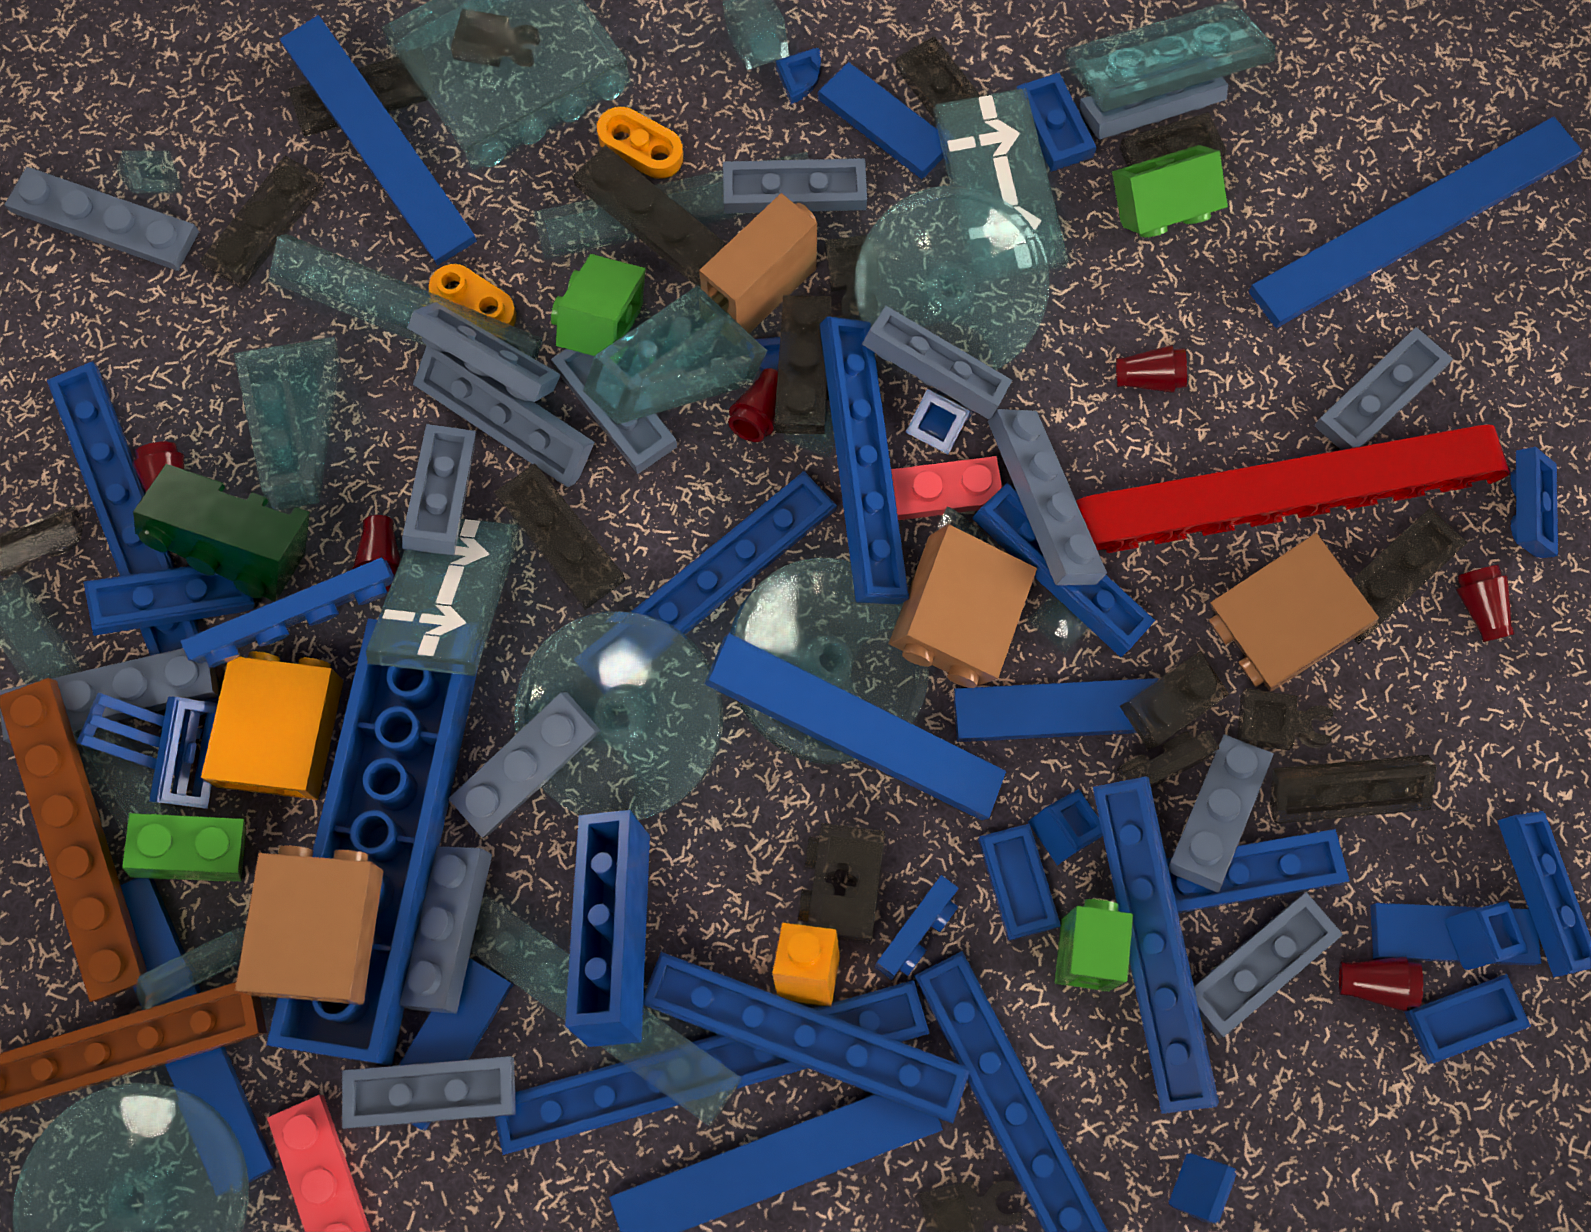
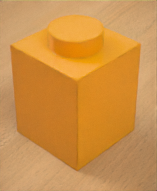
[772,922,840,1007]

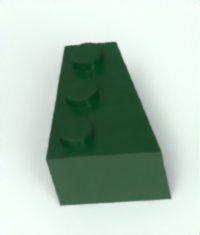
[133,464,310,602]

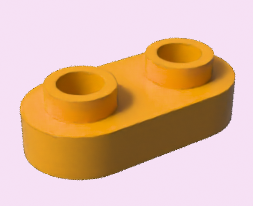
[597,107,684,179]
[429,264,516,338]

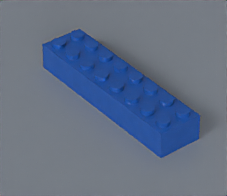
[266,618,482,1066]

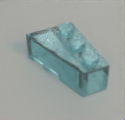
[583,285,767,425]
[234,337,340,511]

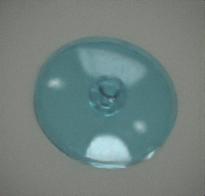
[854,185,1050,374]
[730,558,929,765]
[514,611,724,820]
[13,1083,249,1232]

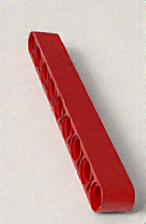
[1076,424,1510,553]

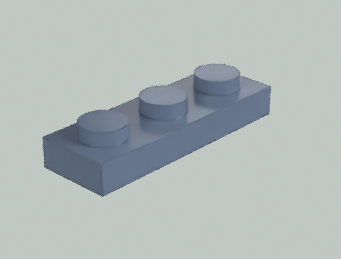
[1080,59,1228,140]
[723,158,867,213]
[407,302,561,402]
[862,306,1012,420]
[1314,327,1453,450]
[551,349,677,474]
[402,424,476,555]
[448,692,601,838]
[1168,734,1274,893]
[399,846,492,1014]
[1194,892,1343,1039]
[342,1056,516,1129]

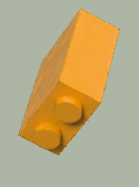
[201,651,343,800]

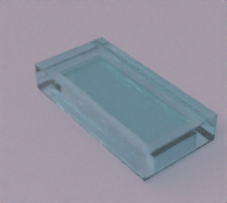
[136,927,245,1010]

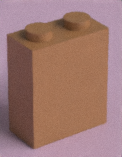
[699,193,817,344]
[888,524,1037,688]
[1208,533,1379,692]
[235,845,384,1005]

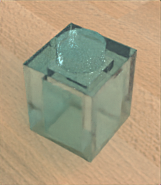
[722,0,789,70]

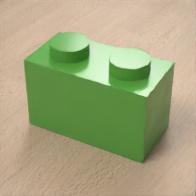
[1112,145,1228,237]
[551,254,646,361]
[122,813,247,881]
[1055,899,1133,992]

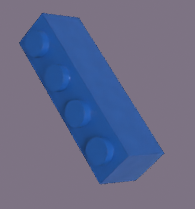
[565,810,650,1047]

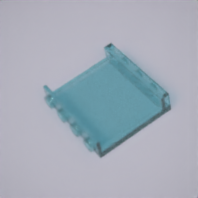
[382,0,630,171]

